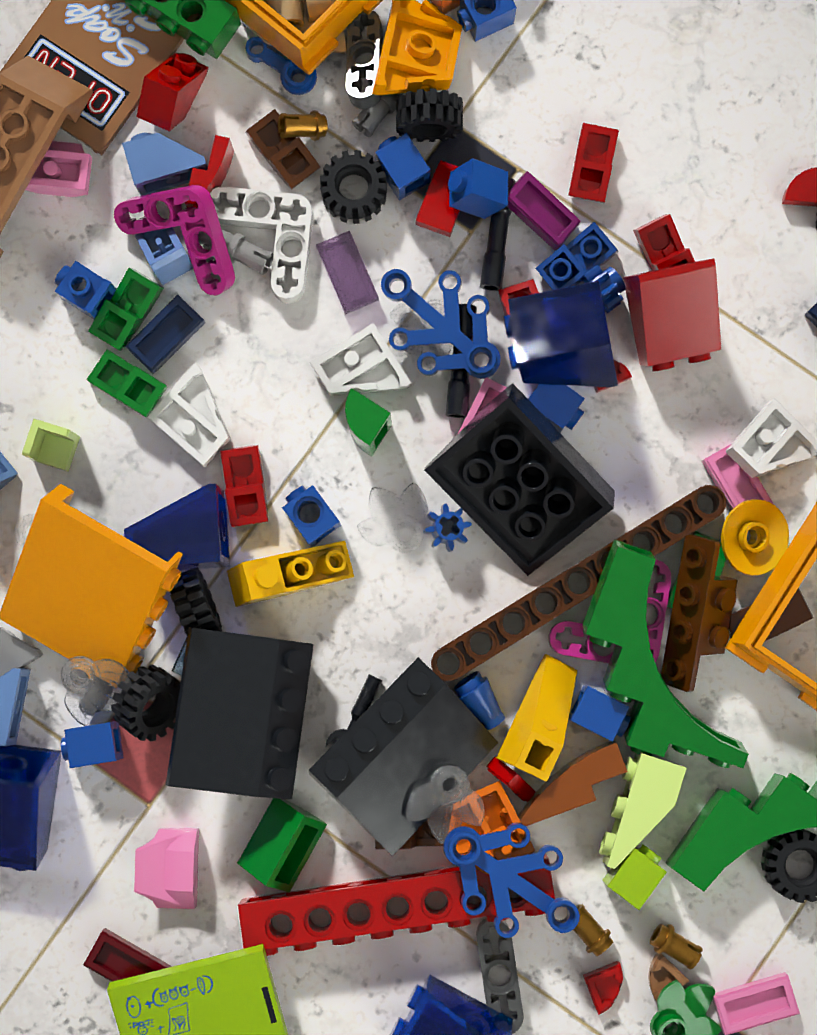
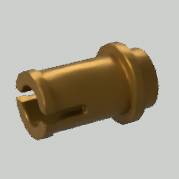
[278,110,328,141]
[573,904,613,957]
[650,924,703,970]

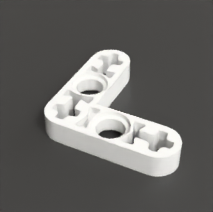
[210,187,313,303]

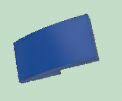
[535,222,618,297]

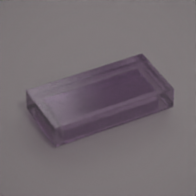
[316,231,379,314]

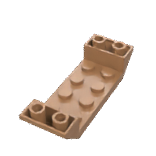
[0,56,93,257]

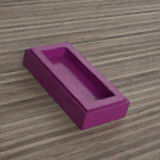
[507,171,581,251]

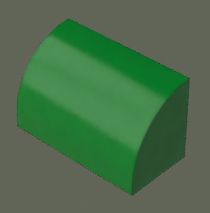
[345,388,392,456]
[237,798,327,893]

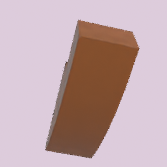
[518,741,628,826]

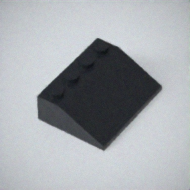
[424,383,615,576]
[166,627,314,799]
[308,657,499,856]

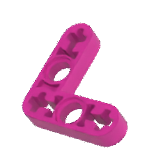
[114,185,235,296]
[548,560,671,663]

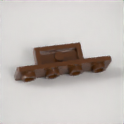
[661,535,738,692]

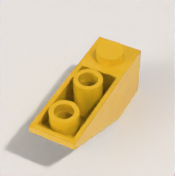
[227,541,354,607]
[496,654,578,782]

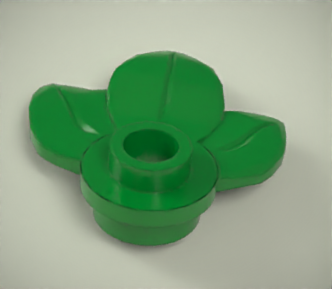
[650,980,721,1035]

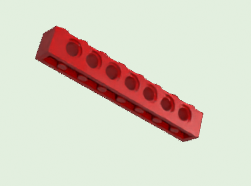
[238,853,555,956]

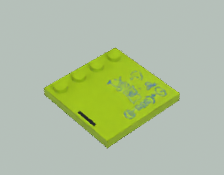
[107,944,288,1035]

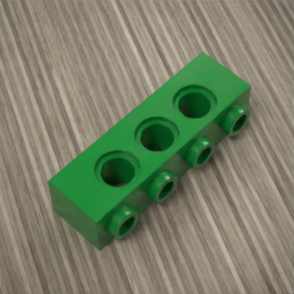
[124,0,241,59]

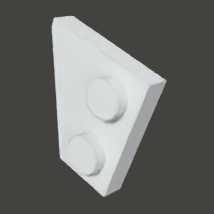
[310,323,412,396]
[148,363,230,467]
[725,398,817,478]

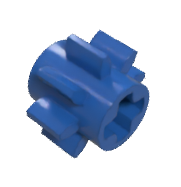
[579,265,626,313]
[423,503,472,552]

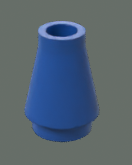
[453,671,505,730]

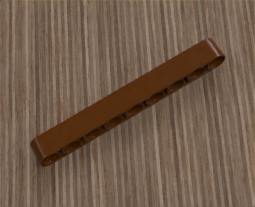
[431,485,726,681]

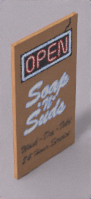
[0,0,201,155]

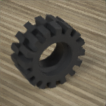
[396,88,463,142]
[320,150,387,224]
[170,567,222,635]
[111,665,181,741]
[761,829,817,903]

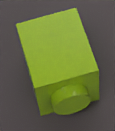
[602,844,667,910]

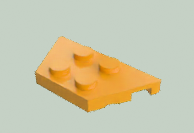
[372,0,462,95]

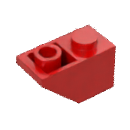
[136,53,209,132]

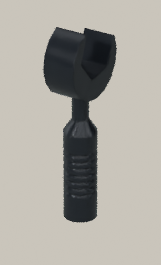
[325,674,383,747]

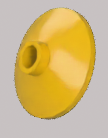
[721,499,789,575]

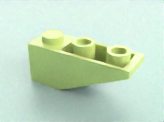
[599,753,687,869]

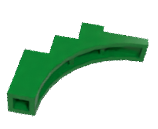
[583,539,749,768]
[665,773,817,892]

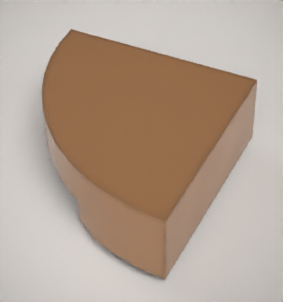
[648,953,689,1002]

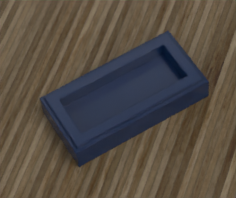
[125,294,206,374]

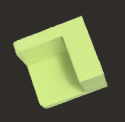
[22,419,80,472]

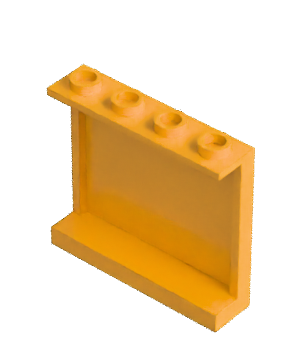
[0,484,183,687]

